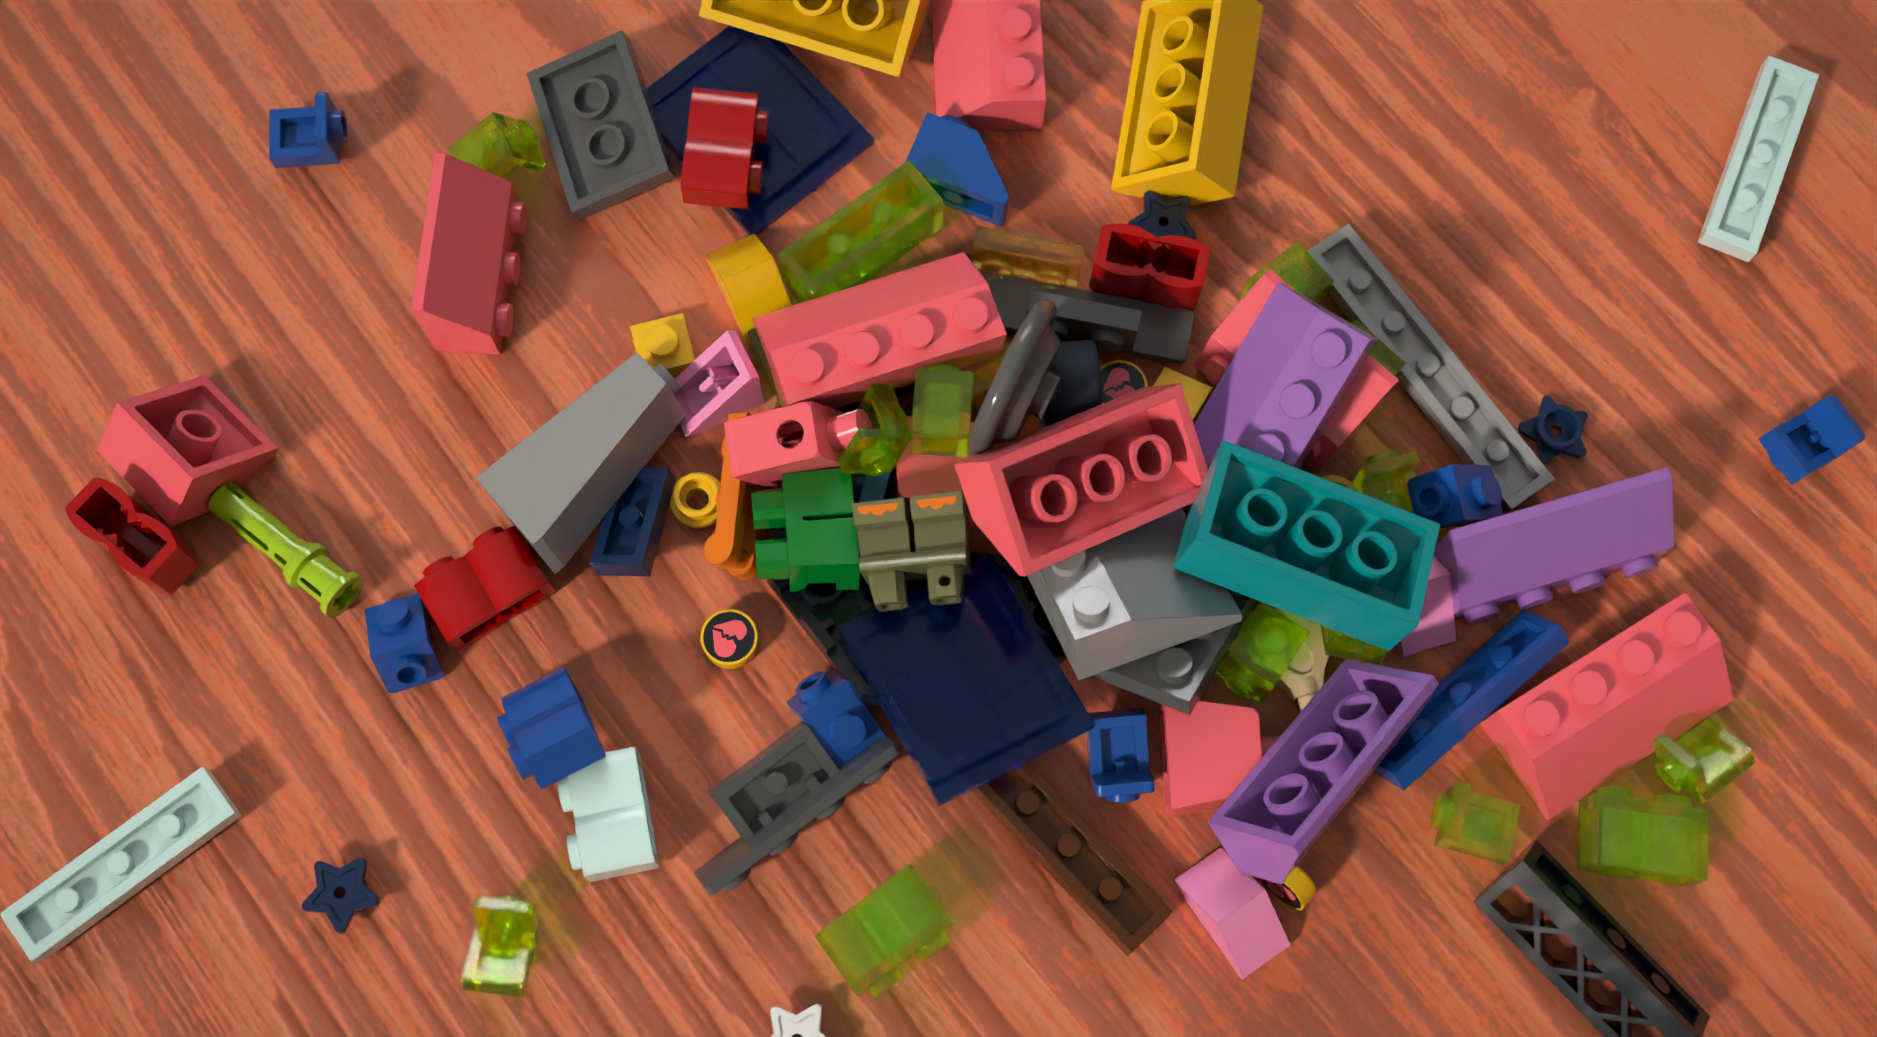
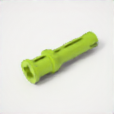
[208,482,364,618]

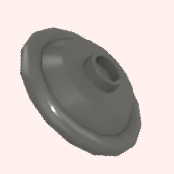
[968,299,1062,456]

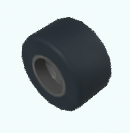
[1040,340,1102,429]

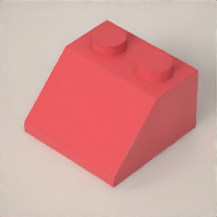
[97,375,278,526]

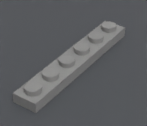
[1302,223,1555,514]

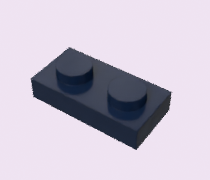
[590,467,676,577]

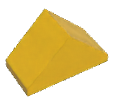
[705,234,792,350]

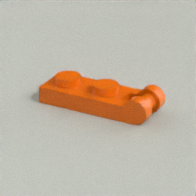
[704,412,770,581]

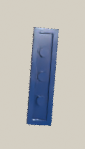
[1373,609,1570,790]

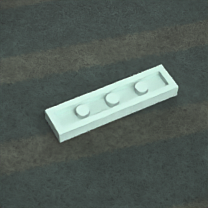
[1697,56,1819,262]
[0,766,242,964]

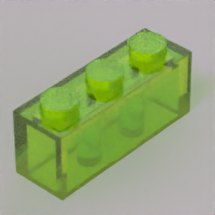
[777,160,943,303]

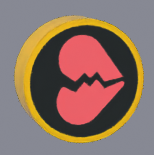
[1100,360,1148,404]
[700,609,759,669]
[1259,865,1316,911]

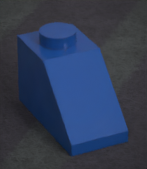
[903,112,1009,227]

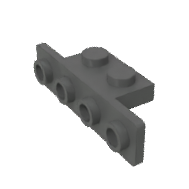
[980,271,1194,364]
[694,721,901,896]

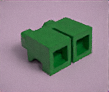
[751,467,860,592]

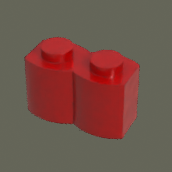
[681,87,769,209]
[1088,223,1211,311]
[65,477,200,595]
[414,526,555,651]

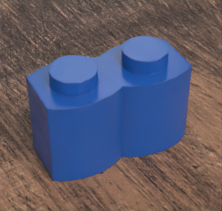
[497,666,606,790]

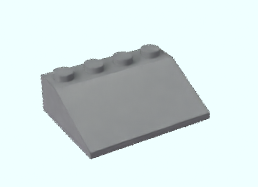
[1027,508,1242,680]

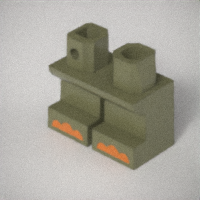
[852,491,971,612]

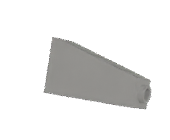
[476,352,686,574]

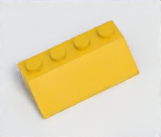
[698,0,931,77]
[1111,0,1263,206]

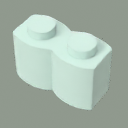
[557,747,660,882]

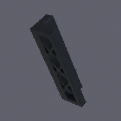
[1474,840,1710,1037]

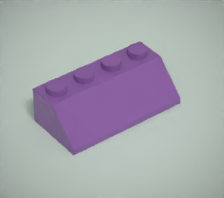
[1192,282,1379,504]
[1434,467,1674,625]
[1208,659,1439,885]

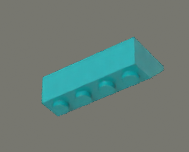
[1173,440,1440,651]

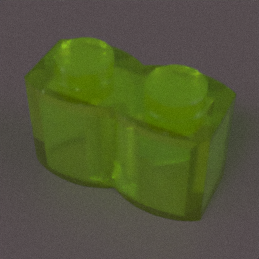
[1576,786,1709,886]
[814,864,954,999]

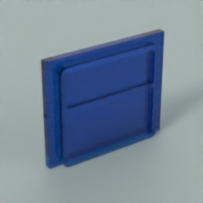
[647,25,874,236]
[838,555,1095,807]

